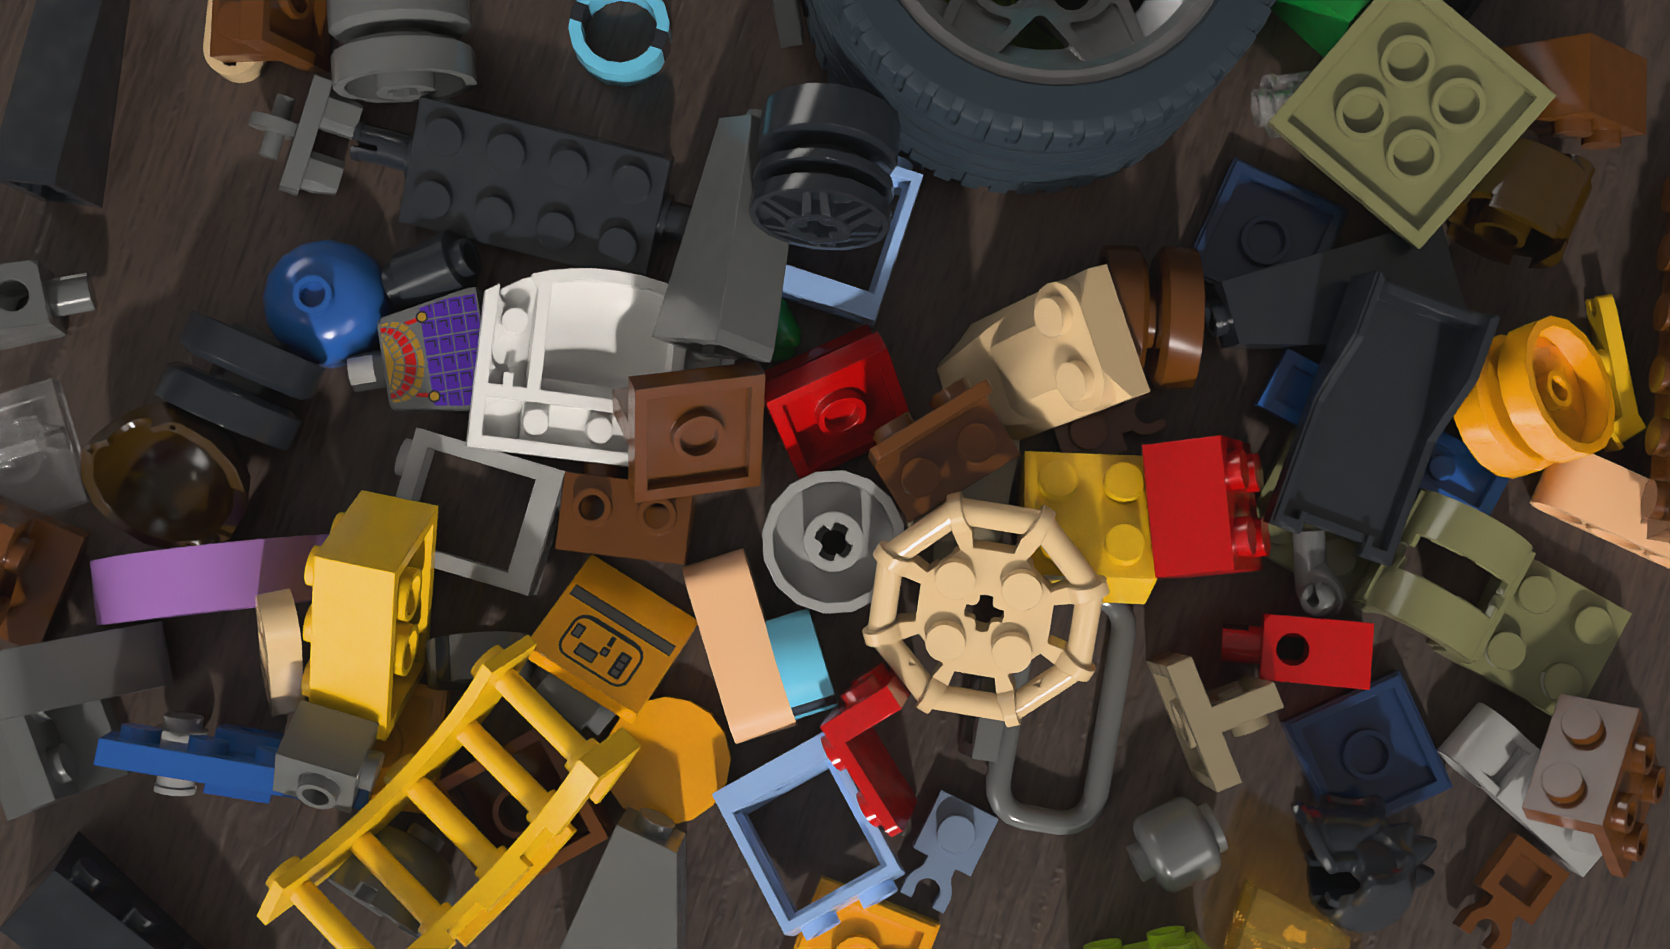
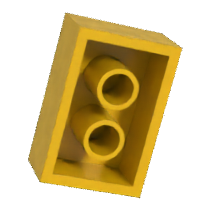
[301,490,438,741]

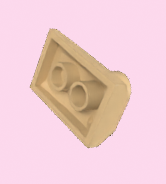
[937,264,1150,440]

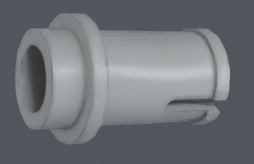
[154,712,209,796]

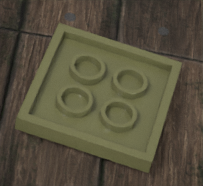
[1267,0,1557,250]

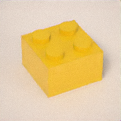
[1017,451,1157,604]

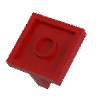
[764,324,910,480]

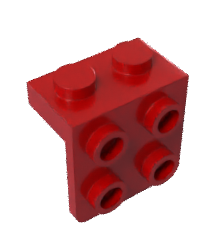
[820,662,917,837]

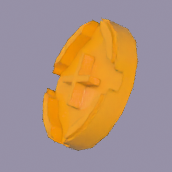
[608,696,732,824]

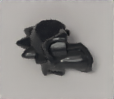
[1290,793,1437,933]

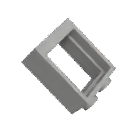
[395,428,566,596]

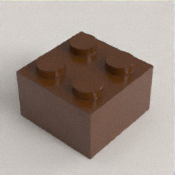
[434,728,616,881]

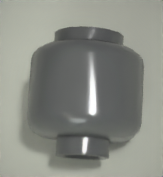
[1126,796,1228,893]

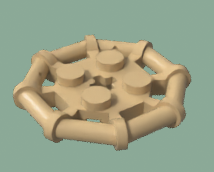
[862,492,1110,727]

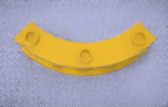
[257,635,642,949]

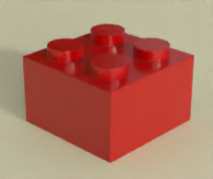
[1142,435,1271,578]

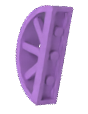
[90,534,329,626]

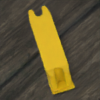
[1585,294,1646,452]

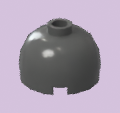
[327,822,457,939]

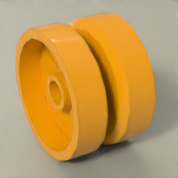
[1453,315,1615,479]

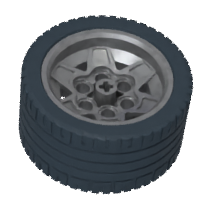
[801,0,1276,194]

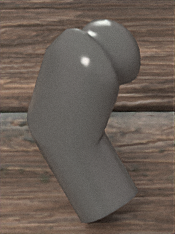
[1292,528,1345,619]

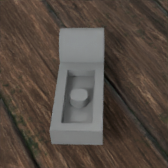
[1437,702,1602,877]

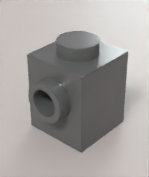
[273,700,385,813]

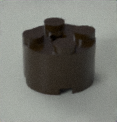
[1446,129,1595,269]

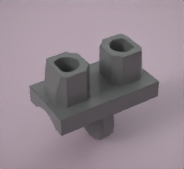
[248,75,363,197]

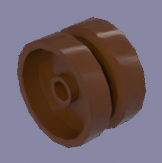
[1097,245,1205,390]

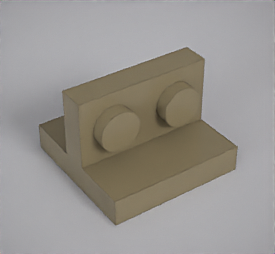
[1146,651,1284,792]

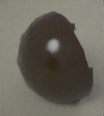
[81,402,251,549]

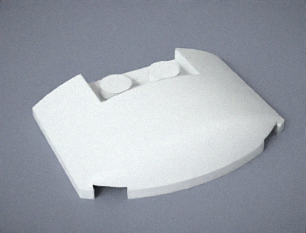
[465,268,735,467]

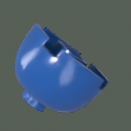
[262,240,397,368]

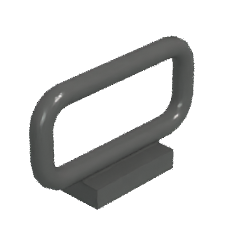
[958,603,1136,835]

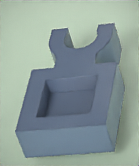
[899,788,999,914]

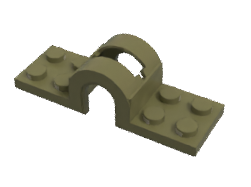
[1255,427,1632,716]

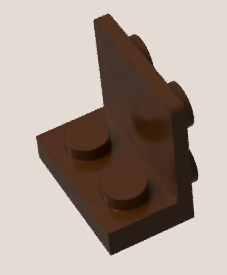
[868,376,1021,523]

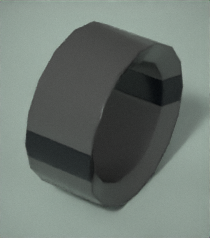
[425,631,532,690]

